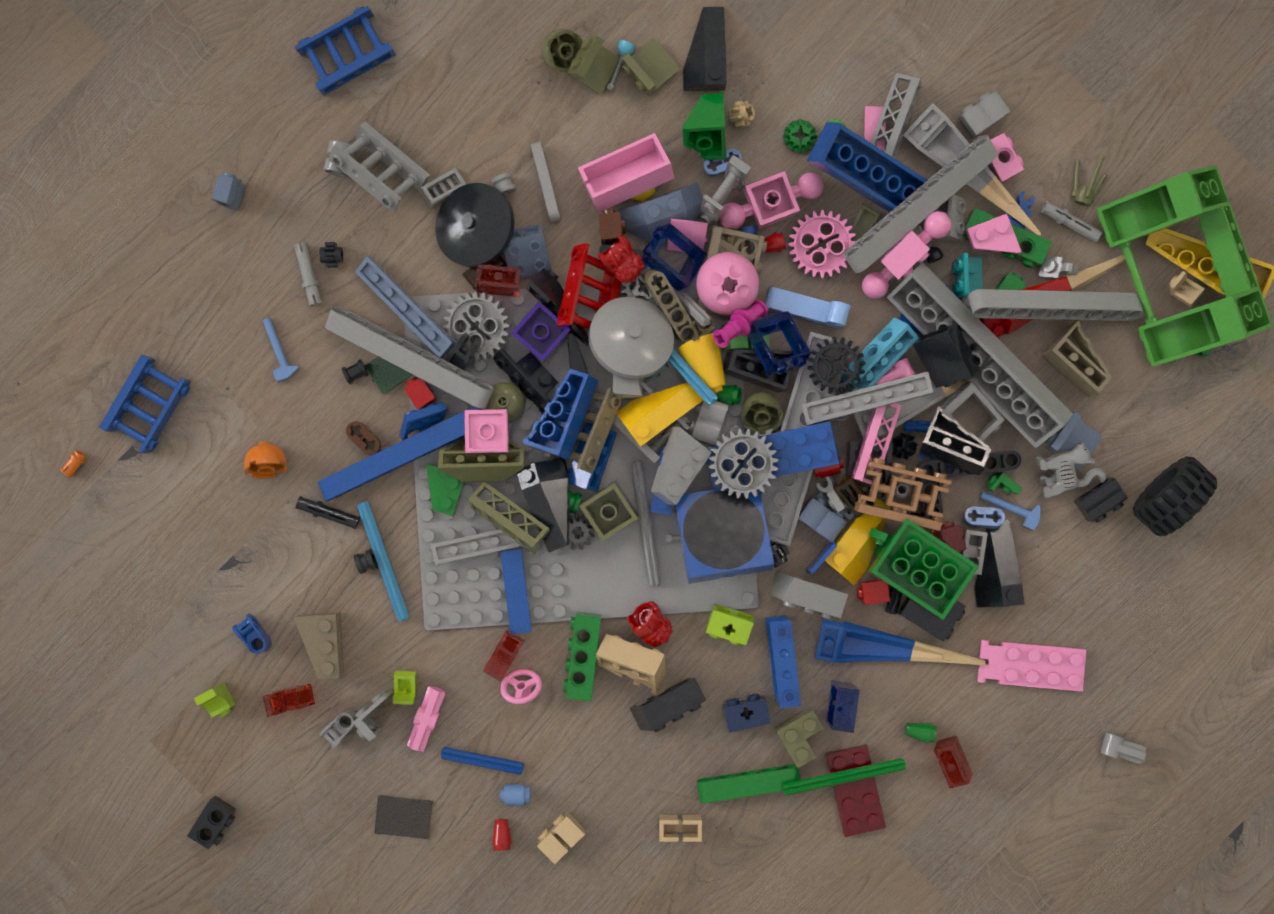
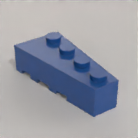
[522,369,598,460]

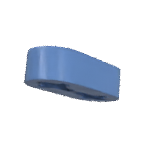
[703,149,742,177]
[963,506,1005,529]

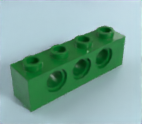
[963,208,1052,269]
[563,612,602,701]

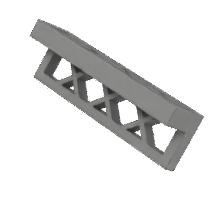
[871,73,923,159]

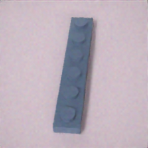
[355,256,456,358]

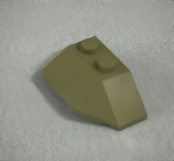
[438,438,525,482]

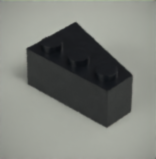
[723,349,798,393]

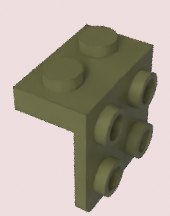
[567,36,619,94]
[622,39,679,96]

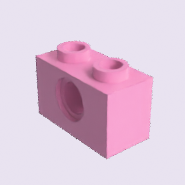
[987,133,1024,183]

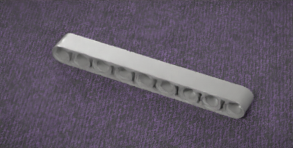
[843,135,998,273]
[968,289,1144,321]
[325,306,494,409]

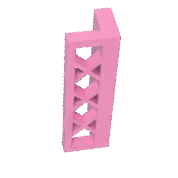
[852,403,902,485]

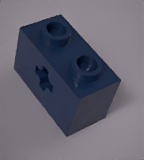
[723,694,771,733]

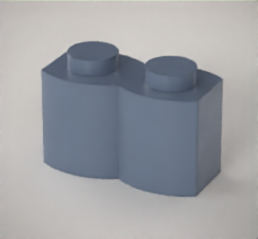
[211,172,245,211]
[798,497,847,543]

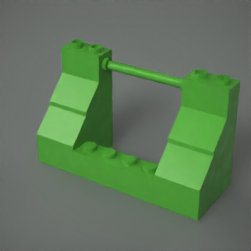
[1096,165,1273,367]

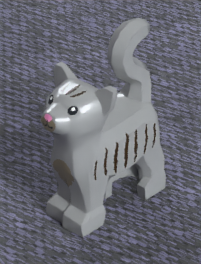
[1035,442,1107,498]

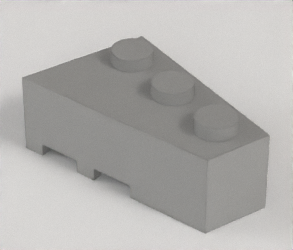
[651,427,712,505]
[769,571,848,620]

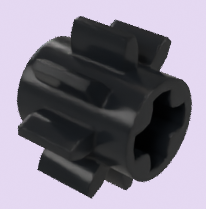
[319,242,343,268]
[892,432,918,460]
[771,542,790,568]

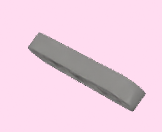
[531,141,561,222]

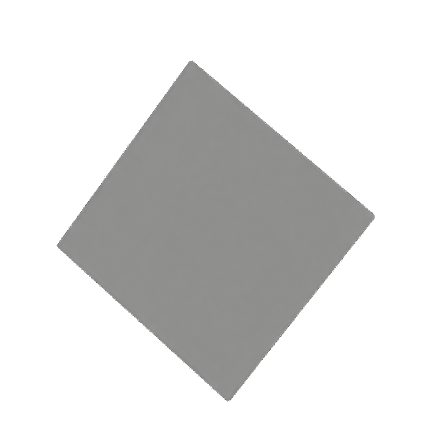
[404,277,758,630]

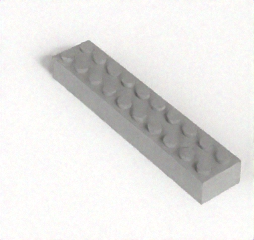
[887,262,1073,448]

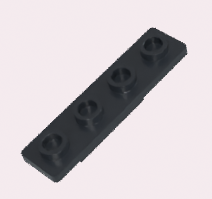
[493,348,559,415]

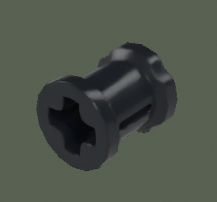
[342,359,369,385]

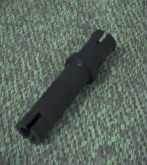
[295,496,360,529]

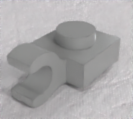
[1039,256,1078,279]
[817,476,848,512]

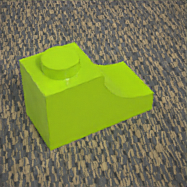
[194,683,236,718]

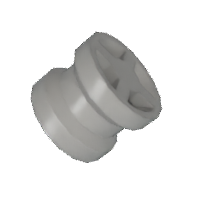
[491,172,516,195]

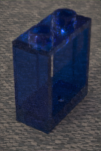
[642,223,707,291]
[748,311,811,375]
[826,680,860,733]

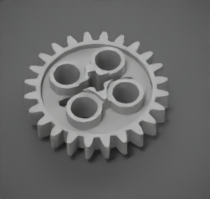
[443,291,512,360]
[709,429,779,499]

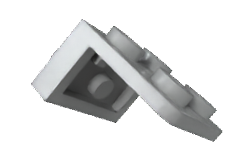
[352,689,393,742]

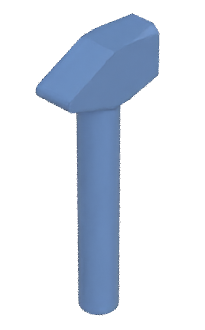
[262,318,300,382]
[979,491,1040,531]

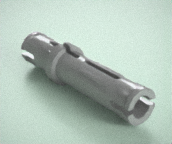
[1040,200,1102,243]
[294,242,322,307]

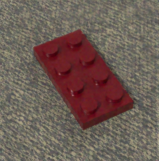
[825,744,886,837]

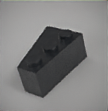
[919,406,991,476]
[630,678,706,732]

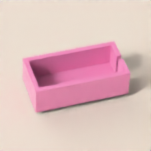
[578,133,675,213]

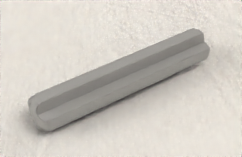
[674,287,711,327]

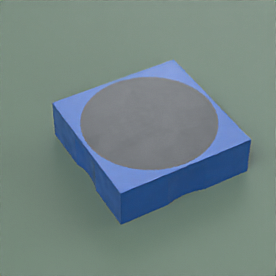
[674,484,774,584]

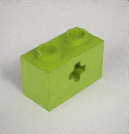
[706,603,754,645]

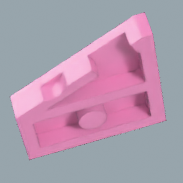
[966,214,1022,254]

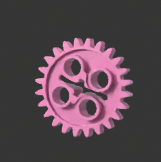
[788,210,856,279]

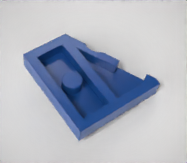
[399,403,447,441]

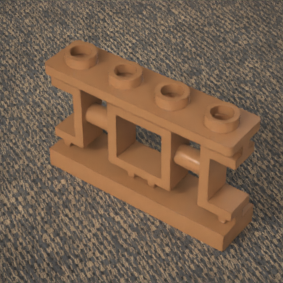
[854,458,952,531]

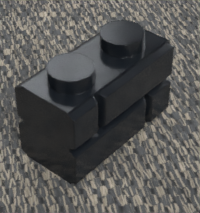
[1074,477,1128,523]

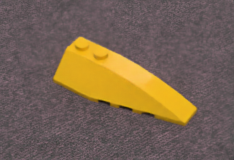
[1145,228,1274,299]

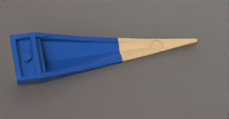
[815,619,986,665]

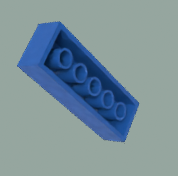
[807,122,927,213]
[707,421,841,489]

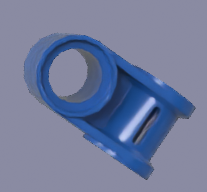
[232,613,272,654]

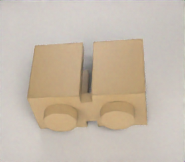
[537,812,585,864]
[659,814,702,842]

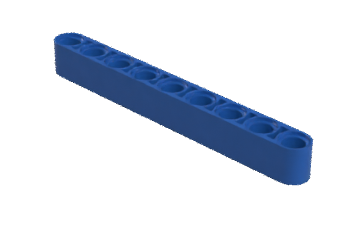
[317,406,487,502]

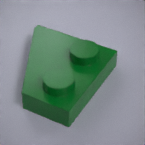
[426,464,465,516]

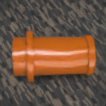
[60,450,87,478]

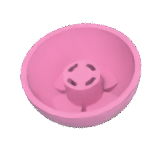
[696,252,759,316]

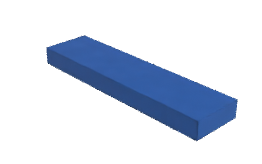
[500,548,532,635]

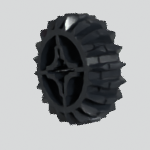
[807,337,866,395]

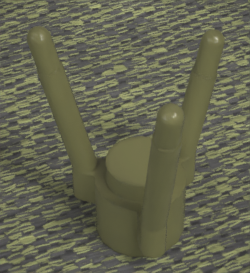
[1071,155,1107,206]

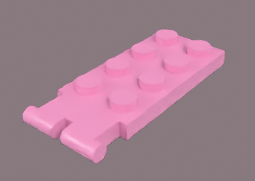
[977,640,1086,692]

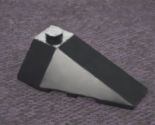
[526,268,589,346]

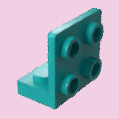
[952,253,983,300]

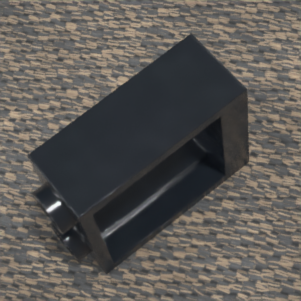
[845,441,893,497]

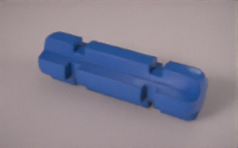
[903,420,932,432]

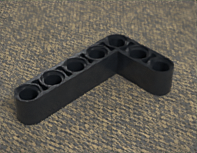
[916,451,1022,519]

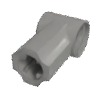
[1100,732,1146,764]

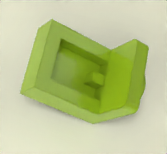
[393,671,417,705]

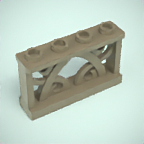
[697,226,767,317]

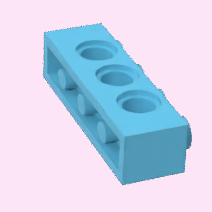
[840,317,919,392]

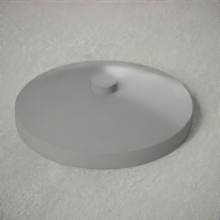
[589,297,674,379]

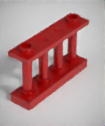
[557,243,621,329]

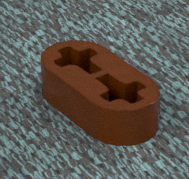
[346,421,381,455]

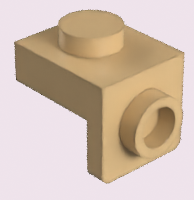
[1169,271,1205,308]

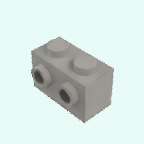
[934,194,966,242]

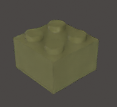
[579,480,639,541]

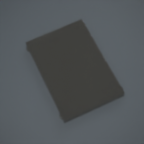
[374,795,433,839]

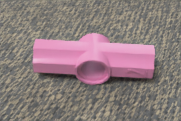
[407,685,446,752]

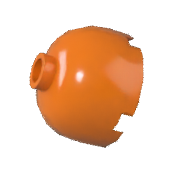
[244,441,287,479]

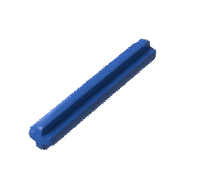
[441,747,524,775]

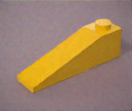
[824,497,891,586]

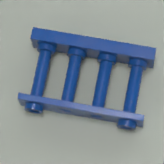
[295,6,396,96]
[99,354,191,453]
[765,615,801,708]

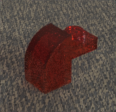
[483,630,525,682]
[262,683,315,717]

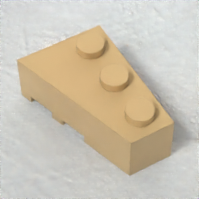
[596,634,666,696]

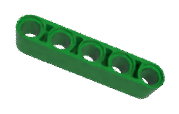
[697,764,801,803]

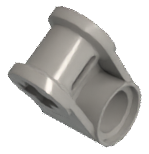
[318,709,357,749]

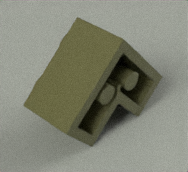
[774,706,824,768]

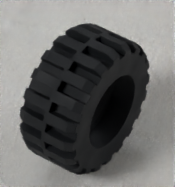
[1133,456,1218,536]

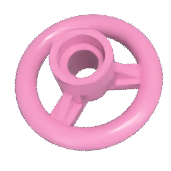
[500,669,542,704]

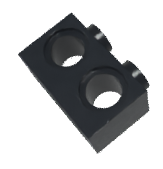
[187,796,236,850]

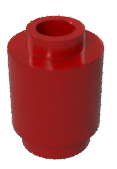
[813,456,844,478]

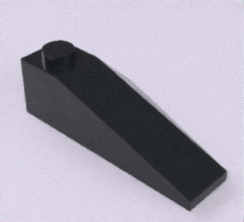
[683,7,726,91]
[517,458,570,552]
[974,519,1024,607]

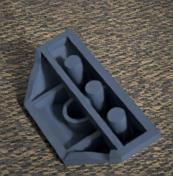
[619,182,703,243]

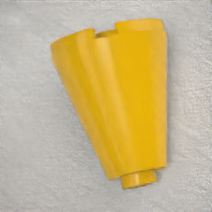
[678,333,726,394]

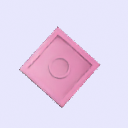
[465,409,509,453]

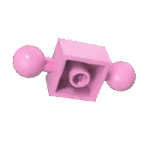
[719,171,824,230]
[862,211,951,299]

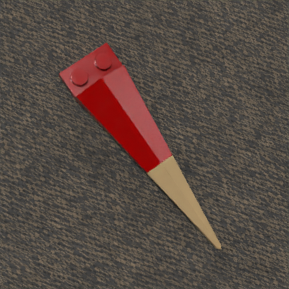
[980,254,1126,338]

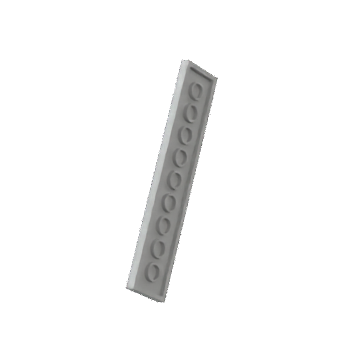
[761,331,849,546]

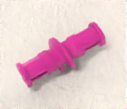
[713,300,768,348]

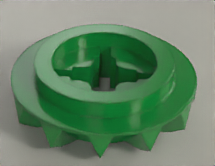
[783,119,817,153]

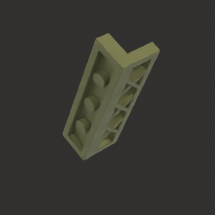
[468,481,550,555]

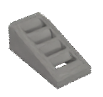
[420,168,466,209]

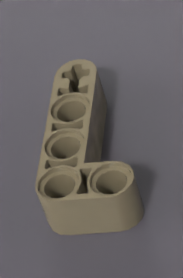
[643,269,716,343]

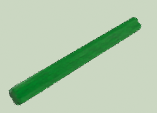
[782,758,906,796]

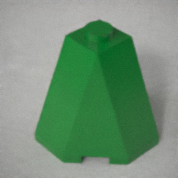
[682,93,726,160]

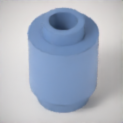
[500,784,531,806]

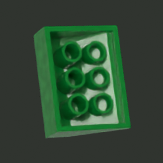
[868,518,979,620]

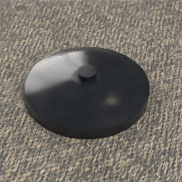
[435,183,515,268]

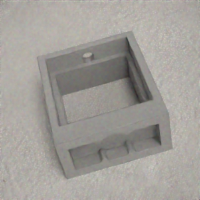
[935,382,1005,443]

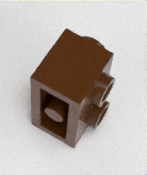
[599,209,626,245]

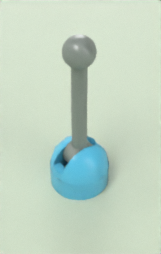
[607,40,636,91]

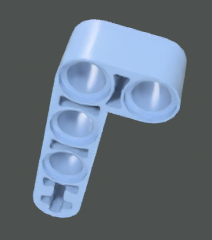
[765,287,851,329]

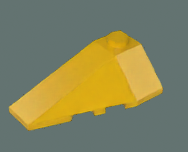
[616,382,703,447]

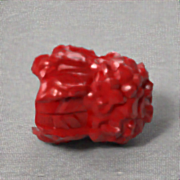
[598,235,644,284]
[627,601,673,648]

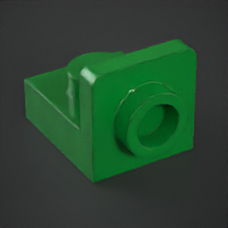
[986,472,1023,495]
[869,528,892,555]

